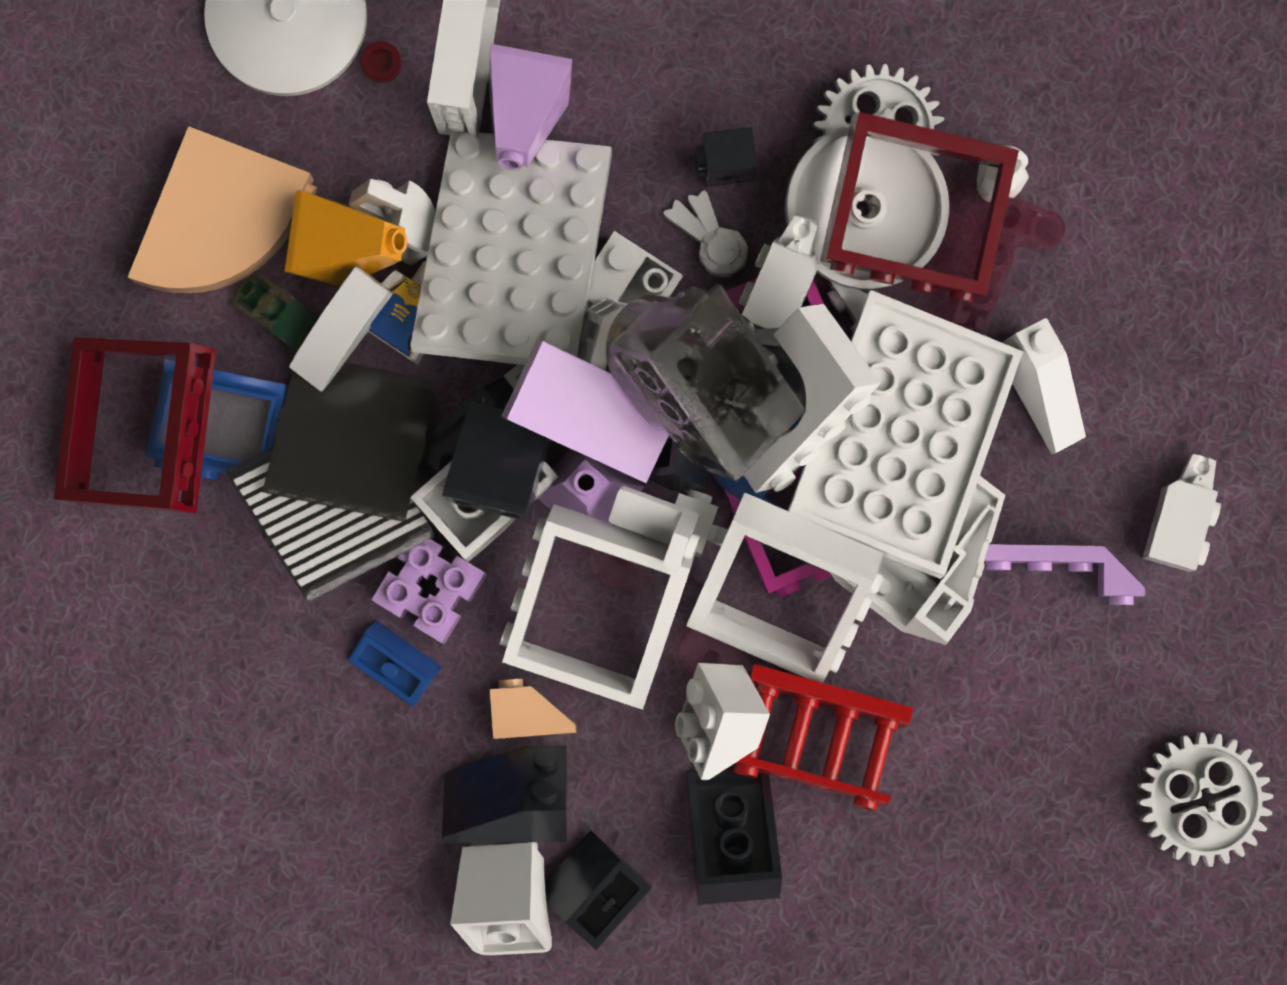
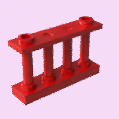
[732,664,913,811]

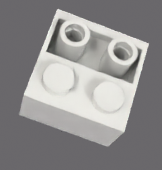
[587,231,683,313]
[675,663,770,780]

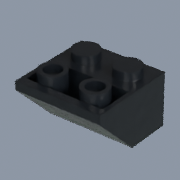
[545,830,652,950]

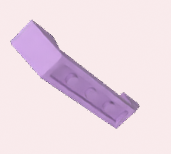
[984,544,1145,605]

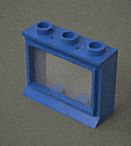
[144,359,290,487]

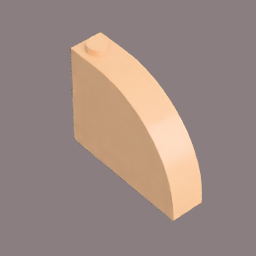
[128,126,317,293]

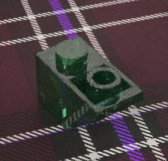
[230,271,319,352]

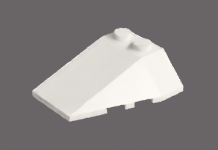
[830,476,1005,645]

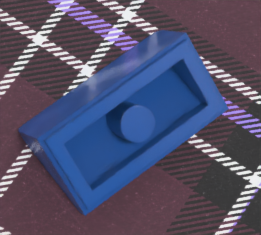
[347,621,442,707]

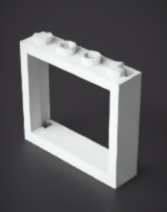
[427,0,500,137]
[686,493,885,683]
[500,504,696,710]

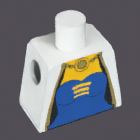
[368,261,426,365]

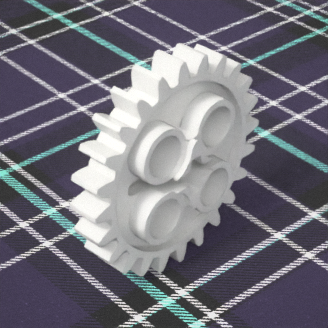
[812,64,944,156]
[1137,732,1273,867]

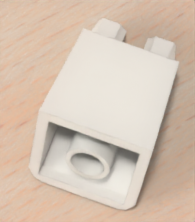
[450,842,552,955]

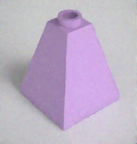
[489,44,572,170]
[538,448,645,523]

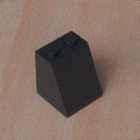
[442,397,550,522]

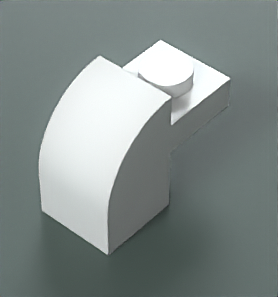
[349,178,436,265]

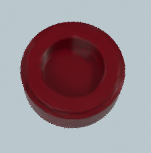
[361,41,402,83]

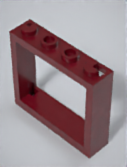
[820,112,1019,303]
[54,337,216,513]

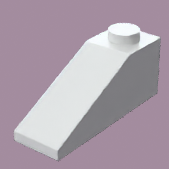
[1002,318,1086,455]

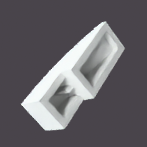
[289,267,393,392]

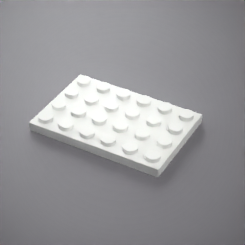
[411,130,612,365]
[788,290,1023,579]

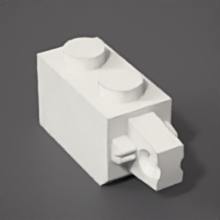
[738,213,820,329]
[1142,454,1221,572]

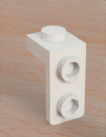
[609,486,700,572]

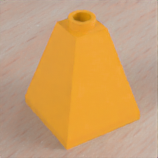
[285,190,407,287]

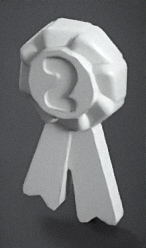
[663,190,749,278]

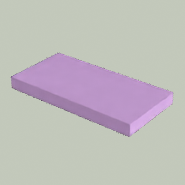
[501,339,682,483]

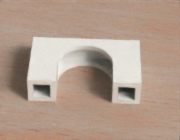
[702,304,881,493]

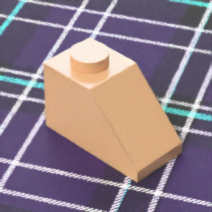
[490,679,577,739]

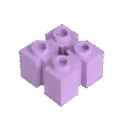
[371,530,487,644]

